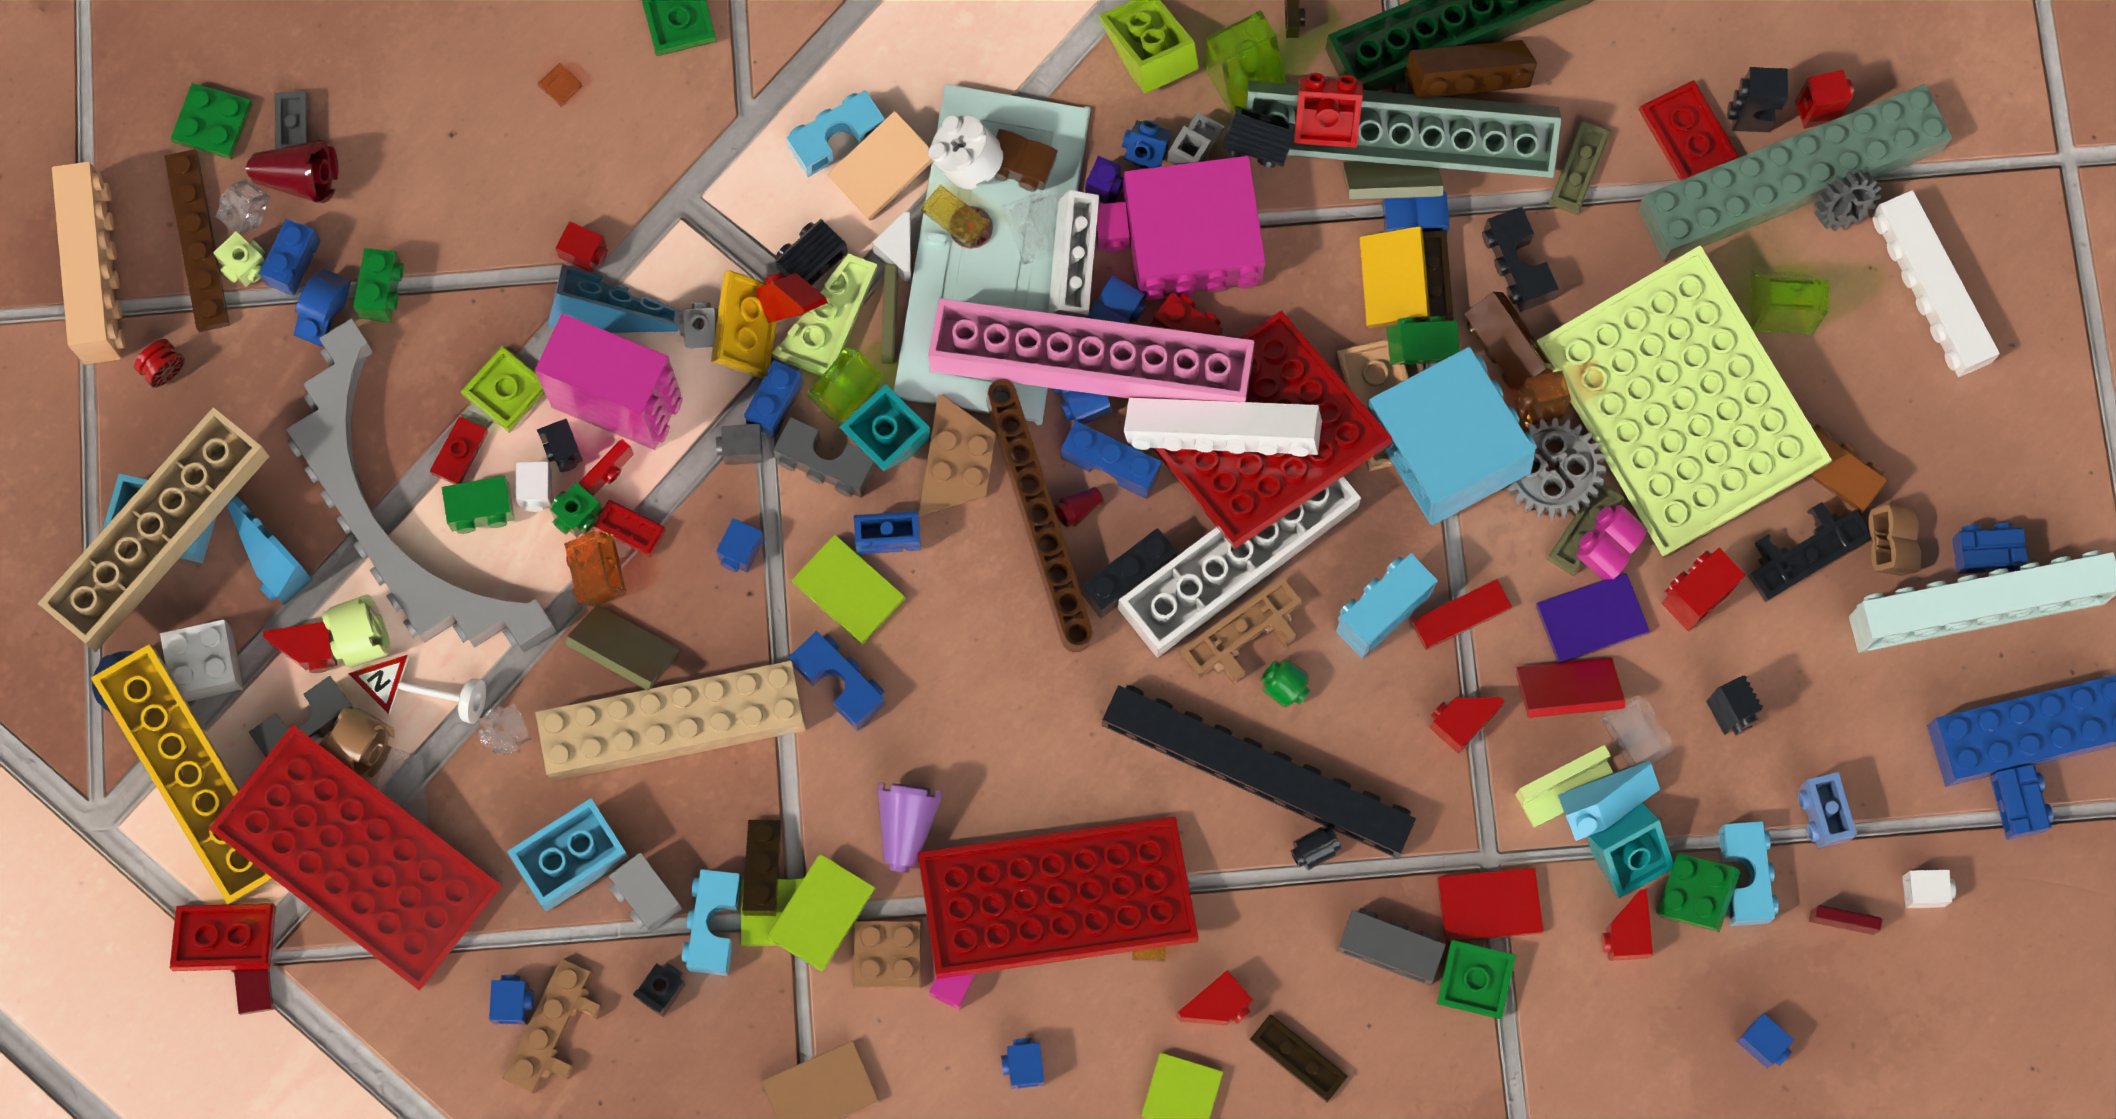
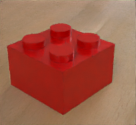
[1662,547,1746,631]

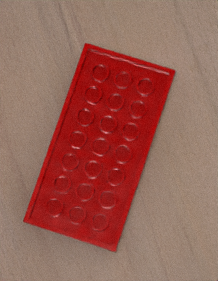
[208,725,502,991]
[918,816,1199,979]

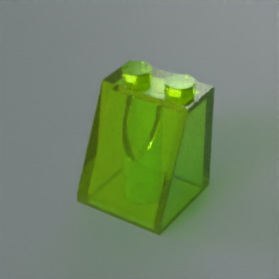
[1203,10,1286,115]
[1750,270,1829,335]

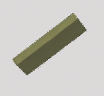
[1549,120,1611,215]
[881,264,898,364]
[1547,484,1625,576]

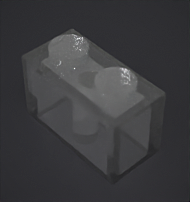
[1601,695,1673,767]

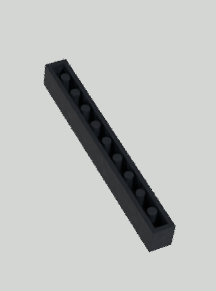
[1102,685,1416,859]

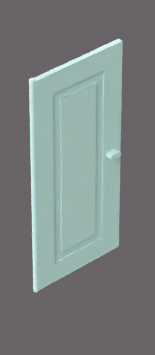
[894,84,1091,425]

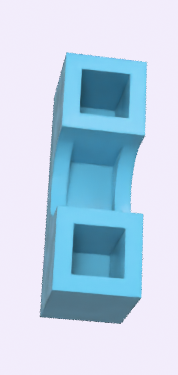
[786,90,885,177]
[1718,821,1779,926]
[682,869,742,976]

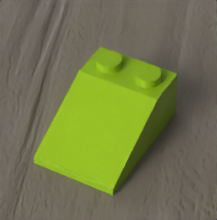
[1098,0,1199,94]

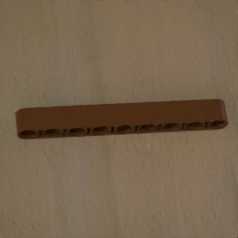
[986,379,1092,652]

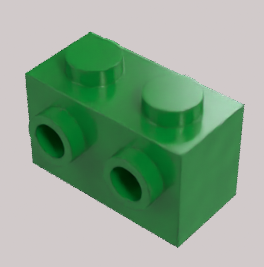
[353,248,404,323]
[1386,316,1460,366]
[441,476,515,534]

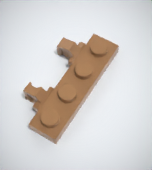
[1180,577,1302,684]
[502,959,602,1094]

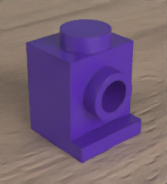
[1085,155,1124,204]

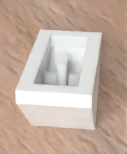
[872,212,911,282]

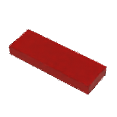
[1411,579,1512,650]

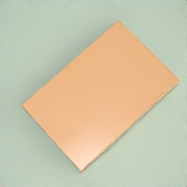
[827,111,933,220]

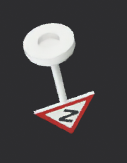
[348,655,486,724]

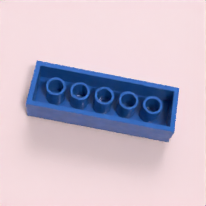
[1927,675,2116,787]

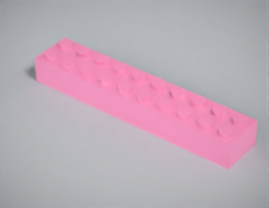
[928,299,1254,402]

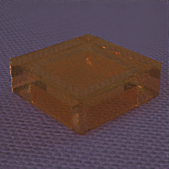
[538,63,583,107]

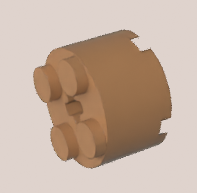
[320,707,395,778]

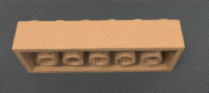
[52,162,125,365]

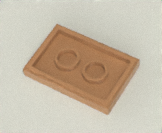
[761,1041,879,1119]

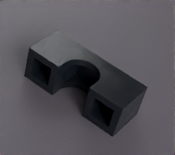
[1727,67,1788,133]
[1482,206,1559,312]
[1081,528,1178,618]

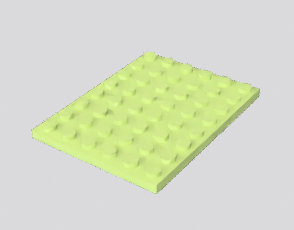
[1537,245,1832,558]

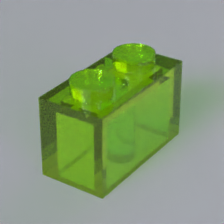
[806,348,884,423]

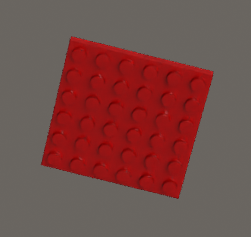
[1152,310,1392,549]

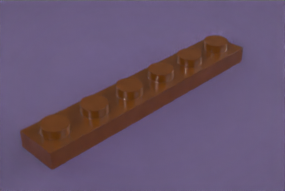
[165,149,230,332]

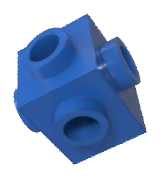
[1122,120,1172,168]

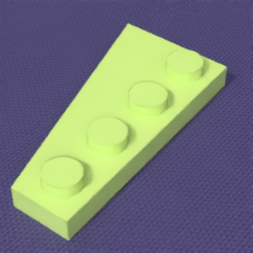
[772,254,878,380]

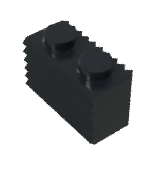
[1223,106,1295,168]
[775,219,848,285]
[1706,676,1763,736]

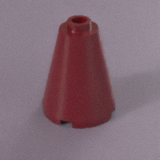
[246,140,339,203]

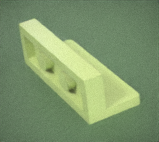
[1515,745,1614,828]

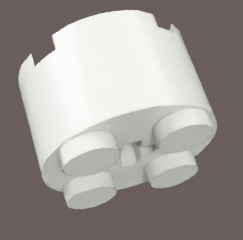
[928,115,1003,189]

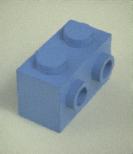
[1797,772,1857,849]

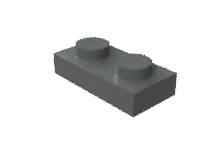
[275,91,309,149]

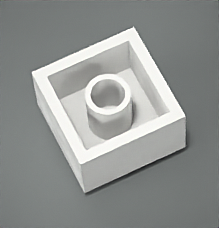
[160,620,243,702]

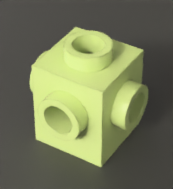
[213,231,266,287]

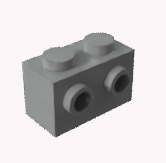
[609,853,682,932]

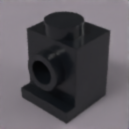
[536,418,583,472]
[633,962,686,1017]

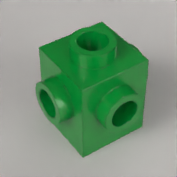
[550,482,603,538]

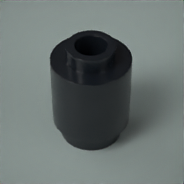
[1290,826,1341,870]

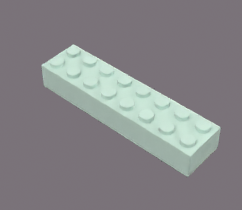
[1849,550,2116,653]

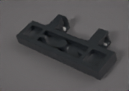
[1748,502,1872,602]

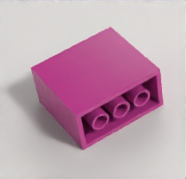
[1123,156,1265,301]
[535,313,683,450]

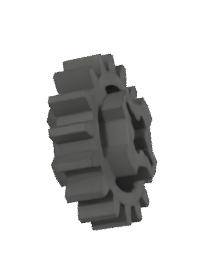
[1814,170,1881,231]

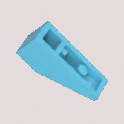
[1558,760,1660,841]

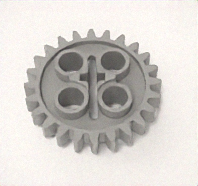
[1507,418,1606,520]

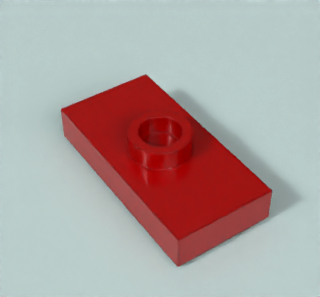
[430,416,489,485]
[578,439,634,496]
[594,499,666,557]

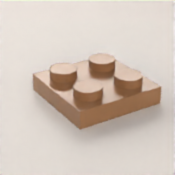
[854,921,921,989]

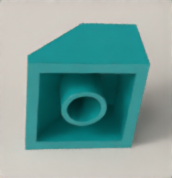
[840,384,931,472]
[1587,803,1674,899]

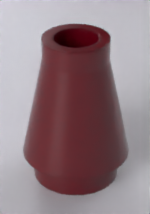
[1054,487,1104,528]

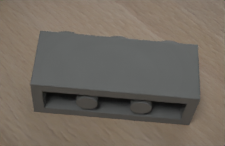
[1337,908,1446,986]

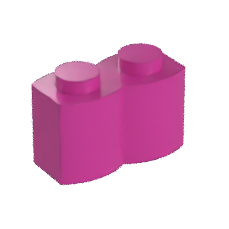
[1576,505,1648,579]

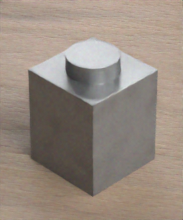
[716,424,763,465]

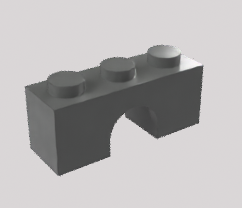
[773,417,877,498]
[249,676,354,757]

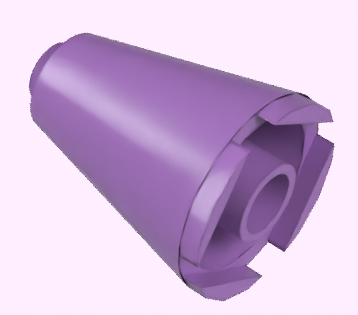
[877,782,943,872]

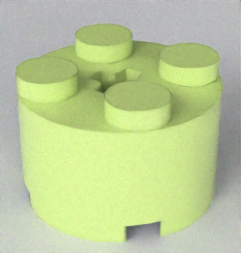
[322,594,390,668]

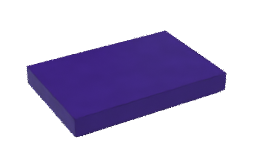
[1536,573,1650,663]

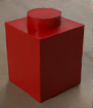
[555,221,608,272]

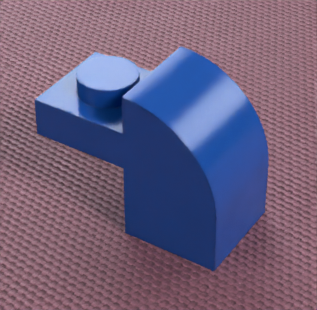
[294,269,351,347]

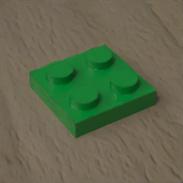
[642,0,716,56]
[170,83,253,160]
[1656,853,1741,933]
[1436,940,1516,1020]

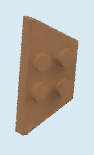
[918,395,996,516]

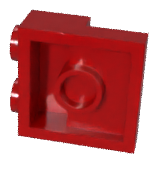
[1294,73,1363,148]
[1149,293,1223,336]

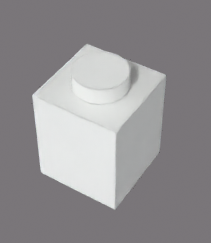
[516,462,552,512]
[1903,870,1956,908]

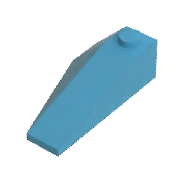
[547,264,682,333]
[227,495,312,605]

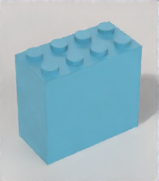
[1368,347,1537,526]

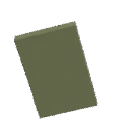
[1343,161,1443,200]
[565,604,680,690]

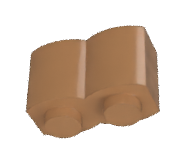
[1869,505,1921,576]

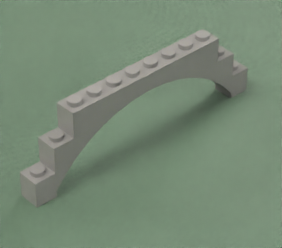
[286,318,556,653]

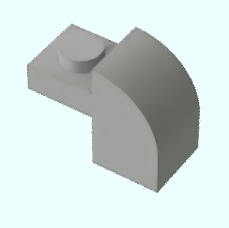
[1167,112,1224,165]

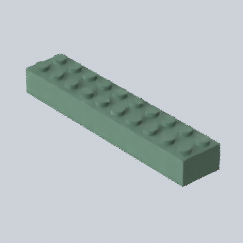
[1246,80,1562,178]
[1638,84,1952,262]

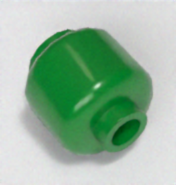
[1261,659,1310,707]

